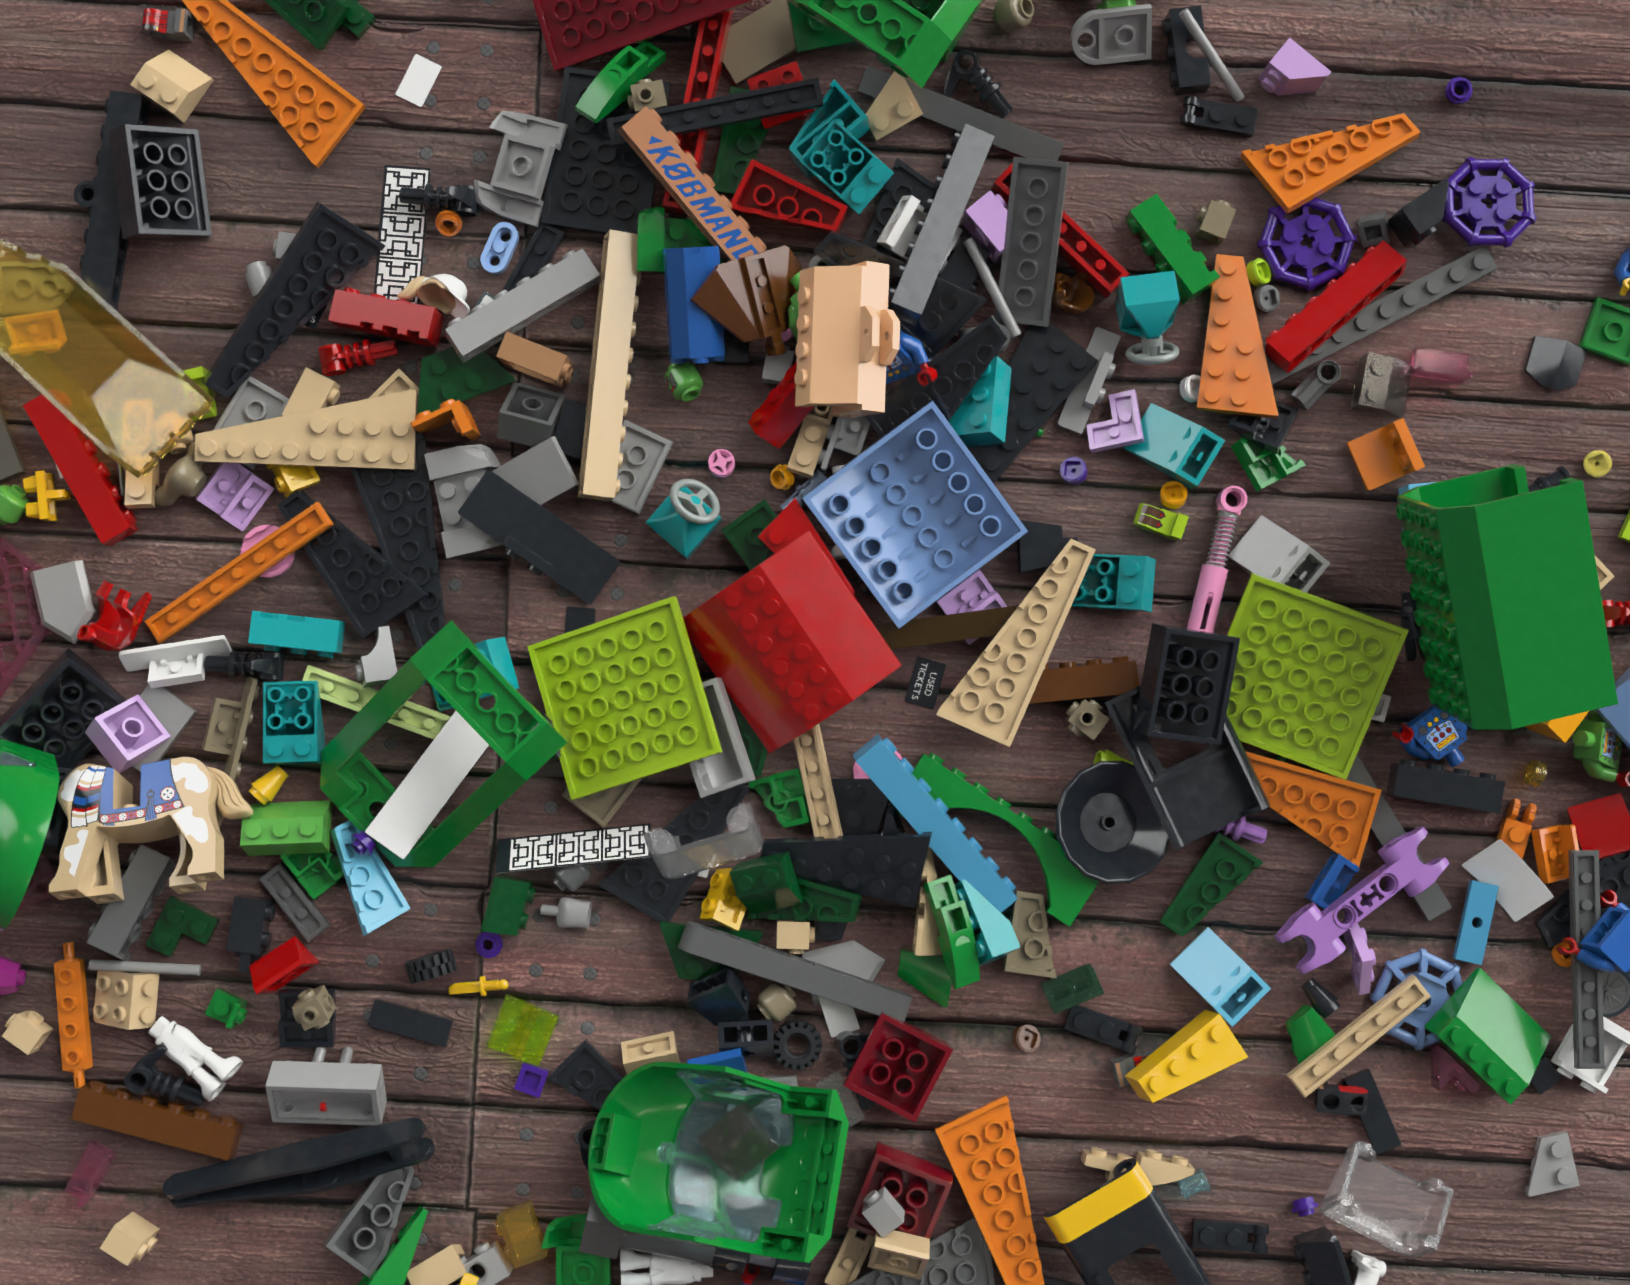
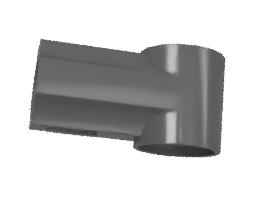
[1289,360,1341,411]

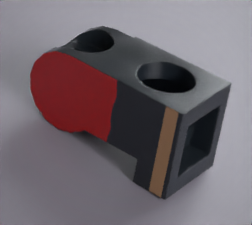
[1315,1081,1368,1115]

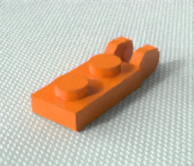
[1496,798,1537,859]

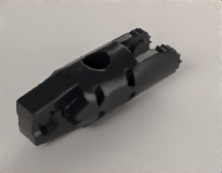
[1400,592,1425,661]

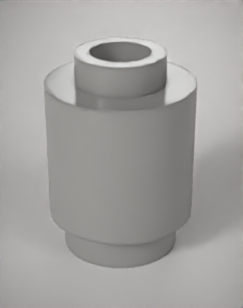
[245,261,272,300]

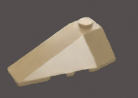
[912,846,942,956]

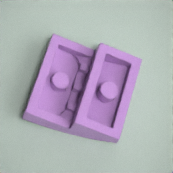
[195,463,274,532]
[936,569,1007,645]

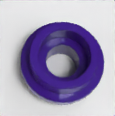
[1445,77,1473,104]
[351,831,376,856]
[475,932,503,958]
[1291,1196,1318,1217]

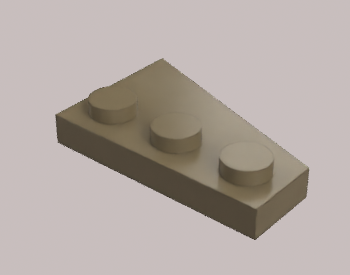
[1002,890,1057,979]

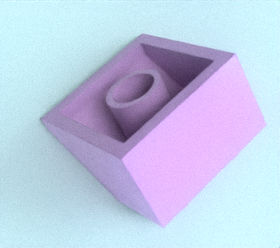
[1258,38,1331,96]
[961,190,1008,264]
[85,695,171,773]

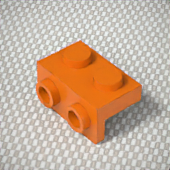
[1531,824,1579,883]

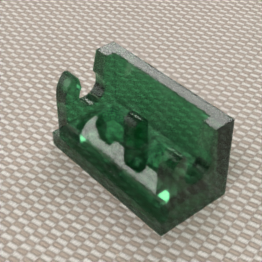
[1040,963,1104,1014]

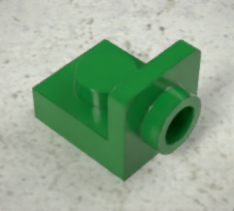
[205,988,248,1029]

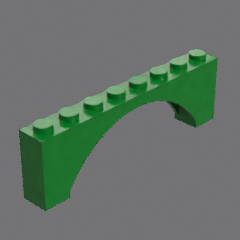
[888,752,1099,927]

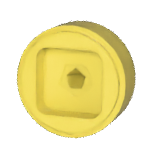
[1583,450,1612,477]

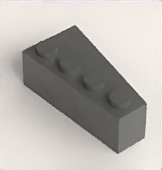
[87,845,175,961]

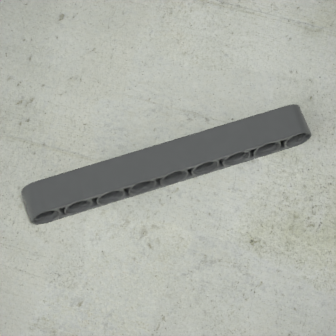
[678,921,913,1022]

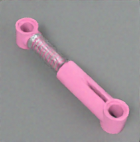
[1187,486,1247,633]

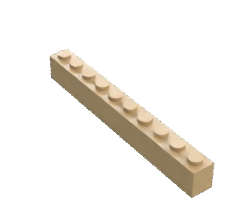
[577,229,641,501]

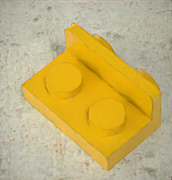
[265,464,320,498]
[700,868,746,931]

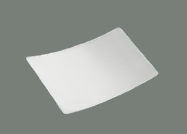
[1462,839,1554,922]

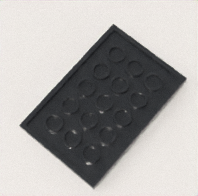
[541,66,671,234]

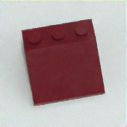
[843,1012,953,1122]
[847,1141,953,1239]

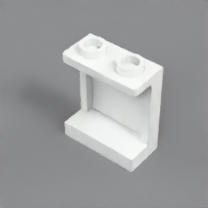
[877,195,962,274]
[1551,1016,1630,1094]

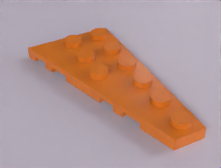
[1240,113,1420,214]
[1197,254,1278,419]
[1245,751,1382,867]

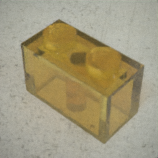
[495,1200,549,1269]

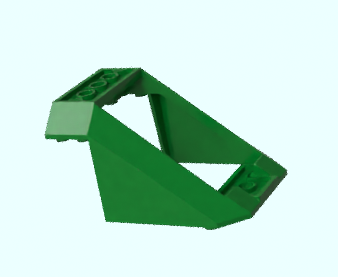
[787,0,984,89]
[320,620,567,867]

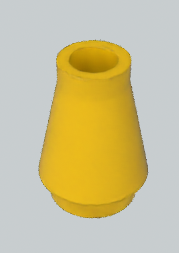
[249,765,289,805]

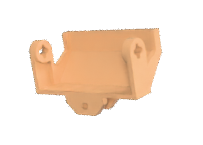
[794,261,900,418]

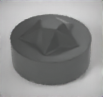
[1252,285,1280,312]

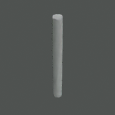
[1178,8,1245,102]
[963,237,1021,338]
[88,959,201,976]

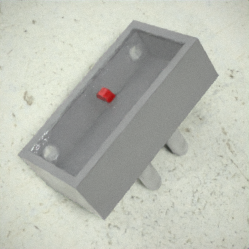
[265,1046,387,1125]

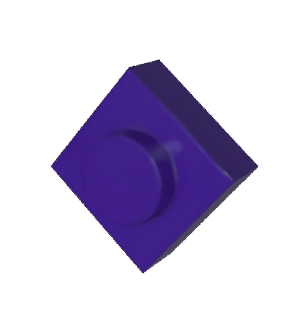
[514,1062,550,1098]

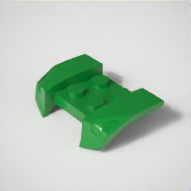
[637,206,726,273]
[541,1214,611,1285]

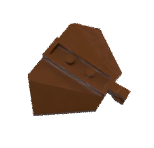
[690,245,802,356]

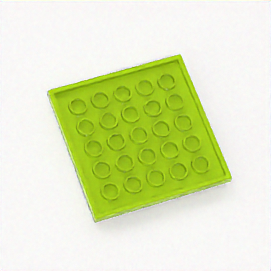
[1227,573,1408,780]
[527,596,722,800]

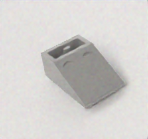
[1227,515,1330,592]

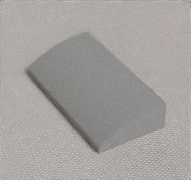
[689,678,756,798]

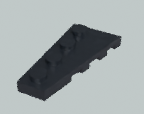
[863,158,937,256]
[547,1039,624,1110]

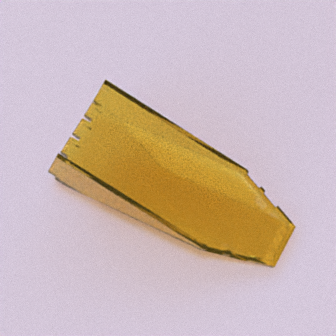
[0,239,214,478]

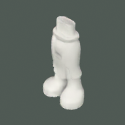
[148,1016,243,1102]
[620,1247,713,1285]

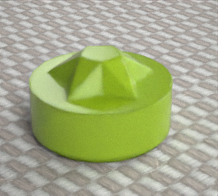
[1246,258,1271,287]

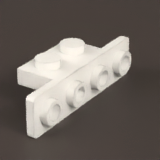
[119,635,232,689]

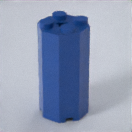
[663,246,725,364]

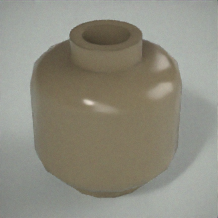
[994,0,1034,32]
[757,982,797,1022]

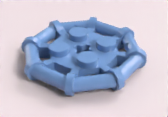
[1370,948,1463,1050]

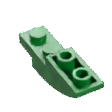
[575,40,666,124]
[923,875,980,989]

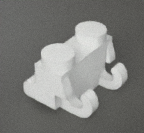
[1351,1250,1386,1285]

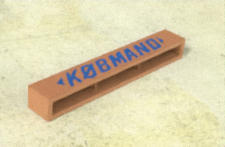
[617,106,767,262]

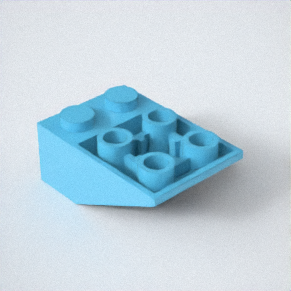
[1170,927,1271,1027]

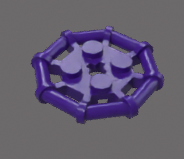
[1442,157,1537,248]
[1257,198,1357,292]

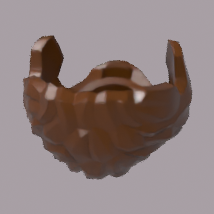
[1052,272,1095,314]

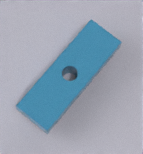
[1453,880,1499,965]

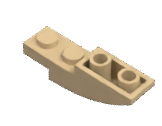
[123,400,159,509]
[786,405,834,479]
[1081,1147,1195,1186]

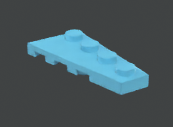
[330,820,411,936]

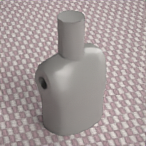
[540,897,592,929]

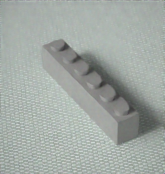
[445,248,600,363]

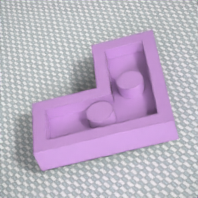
[1086,389,1144,453]
[1344,923,1376,995]

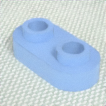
[480,222,519,275]

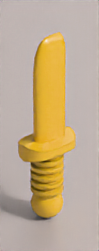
[448,976,509,997]

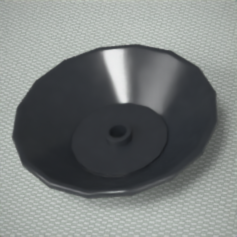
[1055,761,1170,884]

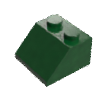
[730,851,803,914]
[481,873,536,936]

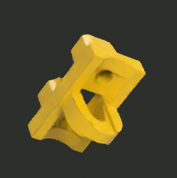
[23,471,71,522]

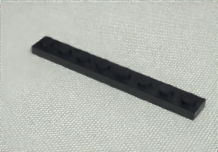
[606,78,824,148]

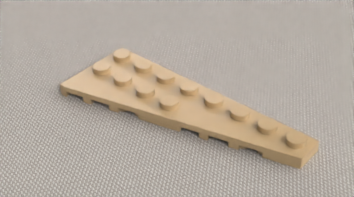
[195,390,417,470]
[936,539,1096,747]

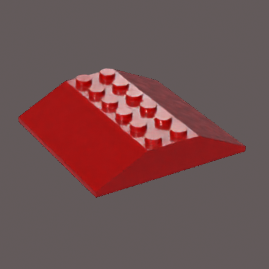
[683,531,902,753]

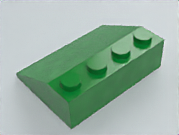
[1424,967,1551,1105]

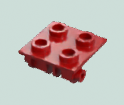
[747,61,815,129]

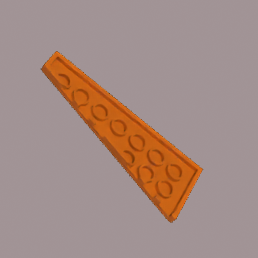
[182,0,366,169]
[934,1095,1044,1285]

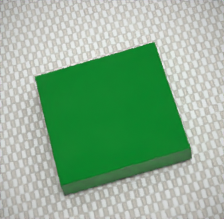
[1578,297,1630,366]

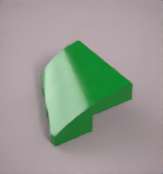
[1231,438,1306,492]
[748,767,811,828]
[280,852,345,901]
[897,949,952,1007]
[1285,1005,1336,1065]

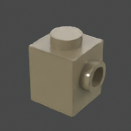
[1195,199,1236,245]

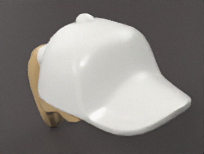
[397,274,470,319]

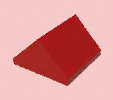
[249,936,319,994]

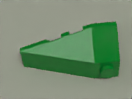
[357,1206,428,1285]

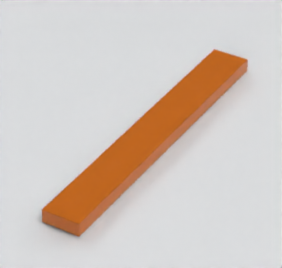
[144,502,334,644]

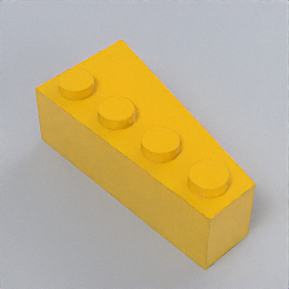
[1125,1010,1248,1103]

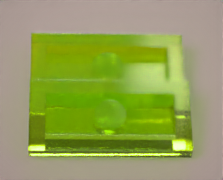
[486,994,559,1066]

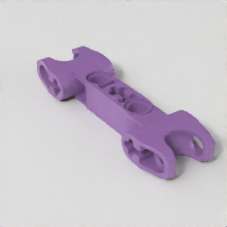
[1274,827,1449,974]

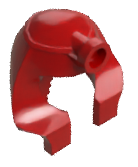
[77,580,152,652]

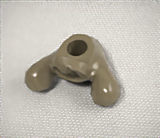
[155,442,208,507]

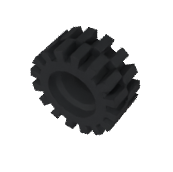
[404,948,458,984]
[773,1019,822,1071]

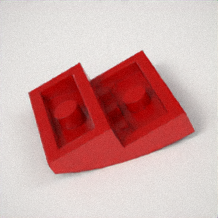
[1567,792,1630,859]

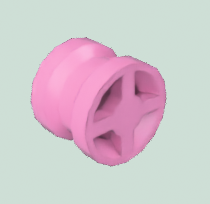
[708,449,735,478]

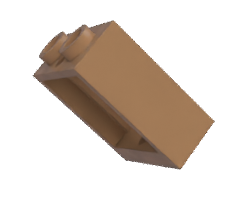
[496,331,575,389]

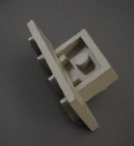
[202,676,260,781]

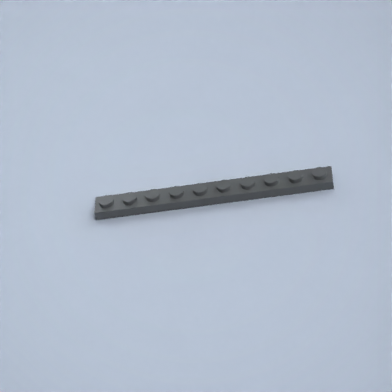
[1266,245,1497,385]

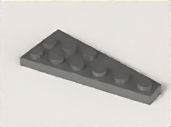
[846,1217,995,1285]

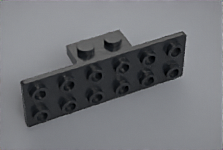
[458,470,620,604]

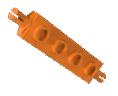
[54,942,93,1089]

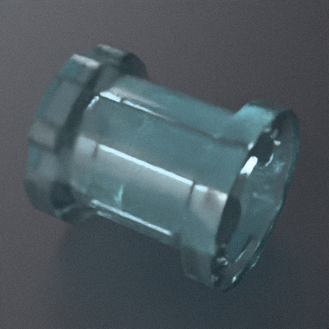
[1177,1168,1211,1200]

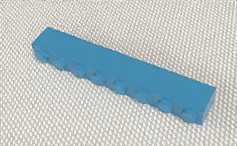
[853,734,1018,913]

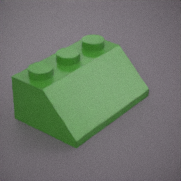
[240,800,333,856]

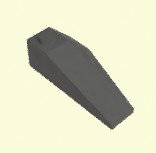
[322,1166,415,1278]

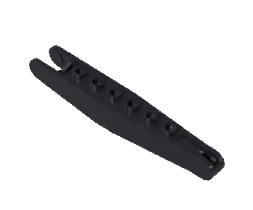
[163,1118,435,1208]

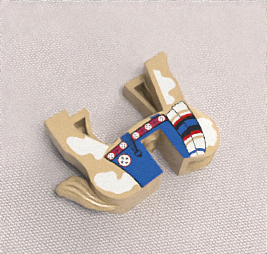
[49,757,254,904]

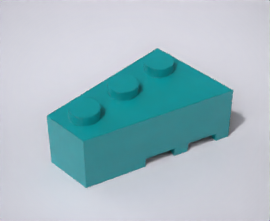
[789,79,870,179]
[949,356,1012,447]
[248,610,346,658]

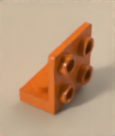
[410,399,482,441]
[1346,418,1425,491]

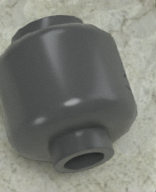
[551,864,592,892]

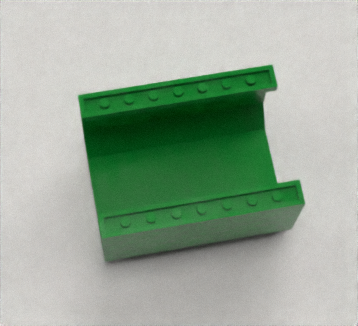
[1395,464,1618,730]

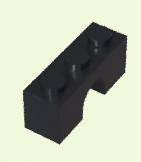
[1162,5,1211,96]

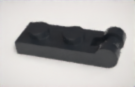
[1180,96,1258,137]
[1063,1002,1144,1054]
[1191,1218,1269,1254]

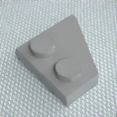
[1525,1131,1580,1197]

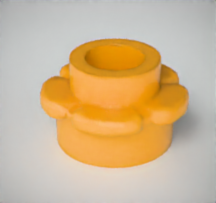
[770,464,795,490]

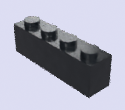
[1386,759,1505,814]

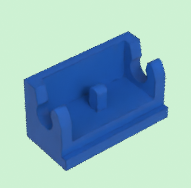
[1305,852,1360,910]

